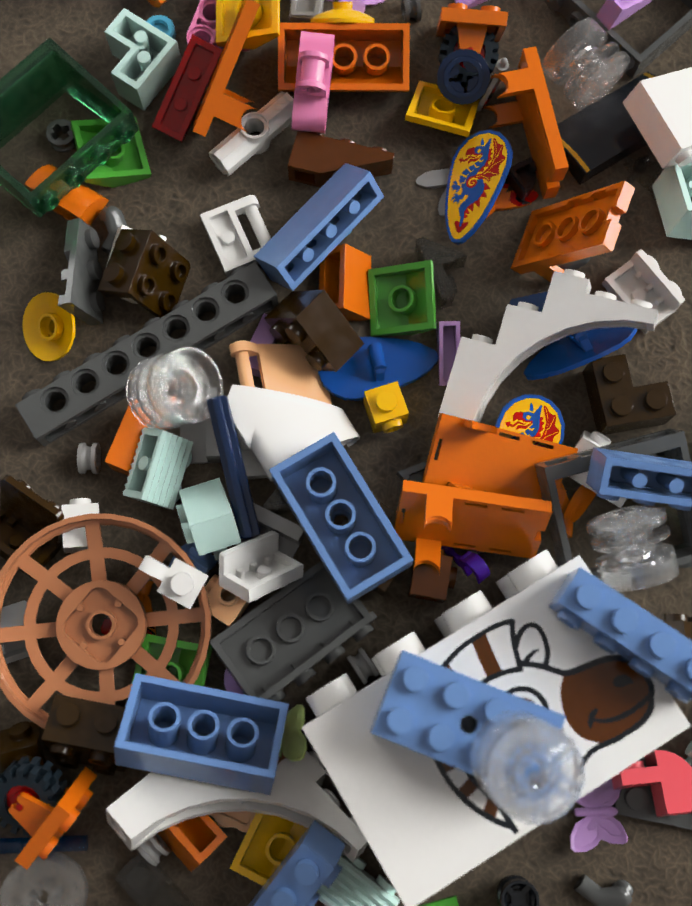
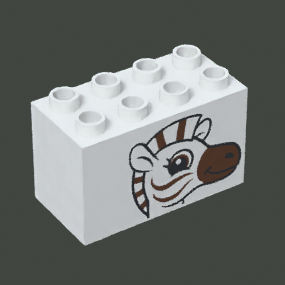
[302,549,691,906]

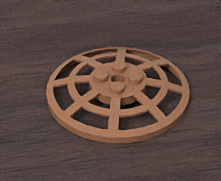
[0,514,211,729]

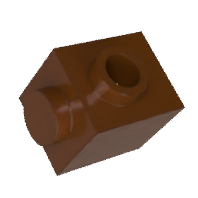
[408,549,457,603]

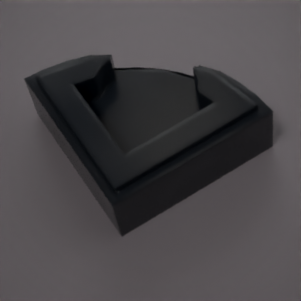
[506,157,537,200]

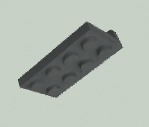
[209,561,377,702]

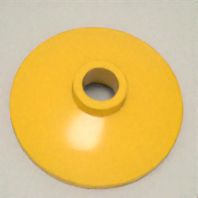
[310,2,375,23]
[22,292,76,361]

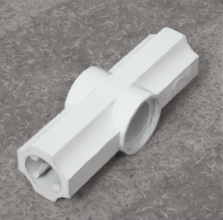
[209,91,294,176]

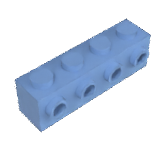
[254,163,384,291]
[586,447,692,511]
[548,567,692,703]
[248,820,346,906]

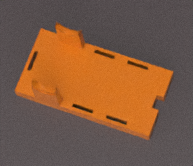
[193,0,260,137]
[483,46,569,199]
[511,181,635,283]
[422,413,578,510]
[393,480,552,574]

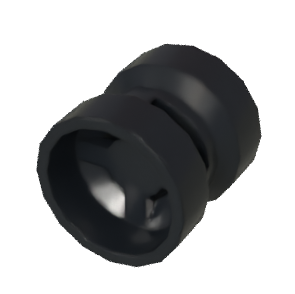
[496,874,540,906]

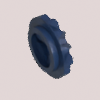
[437,49,490,105]

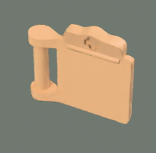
[229,340,332,405]

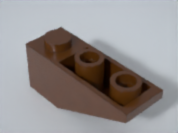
[288,131,395,188]

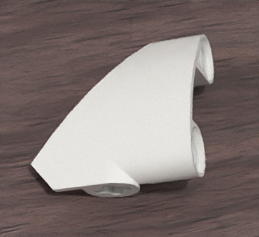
[227,384,360,481]

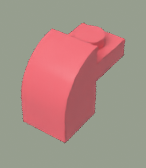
[611,750,692,817]

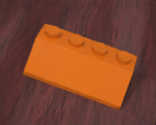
[278,23,410,92]

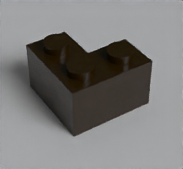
[264,290,364,372]
[583,354,676,435]

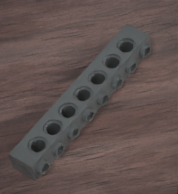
[15,262,278,447]

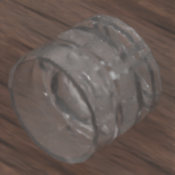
[541,17,631,110]
[126,347,223,430]
[586,505,679,591]
[471,711,584,824]

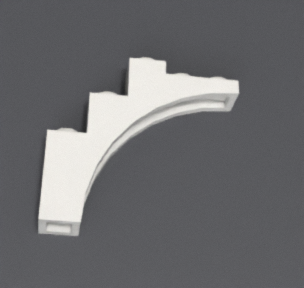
[438,269,658,423]
[106,751,368,862]

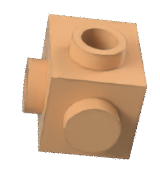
[206,574,250,627]

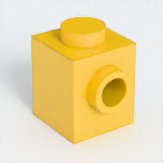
[363,381,409,434]

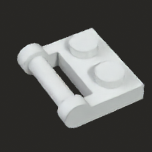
[200,195,271,277]

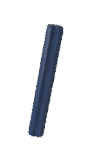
[207,396,260,539]

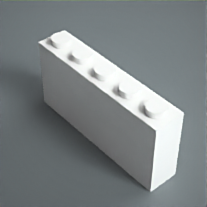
[622,67,692,169]

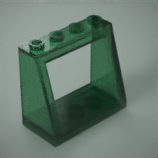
[0,37,139,218]

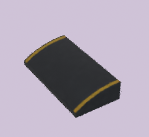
[557,71,656,185]

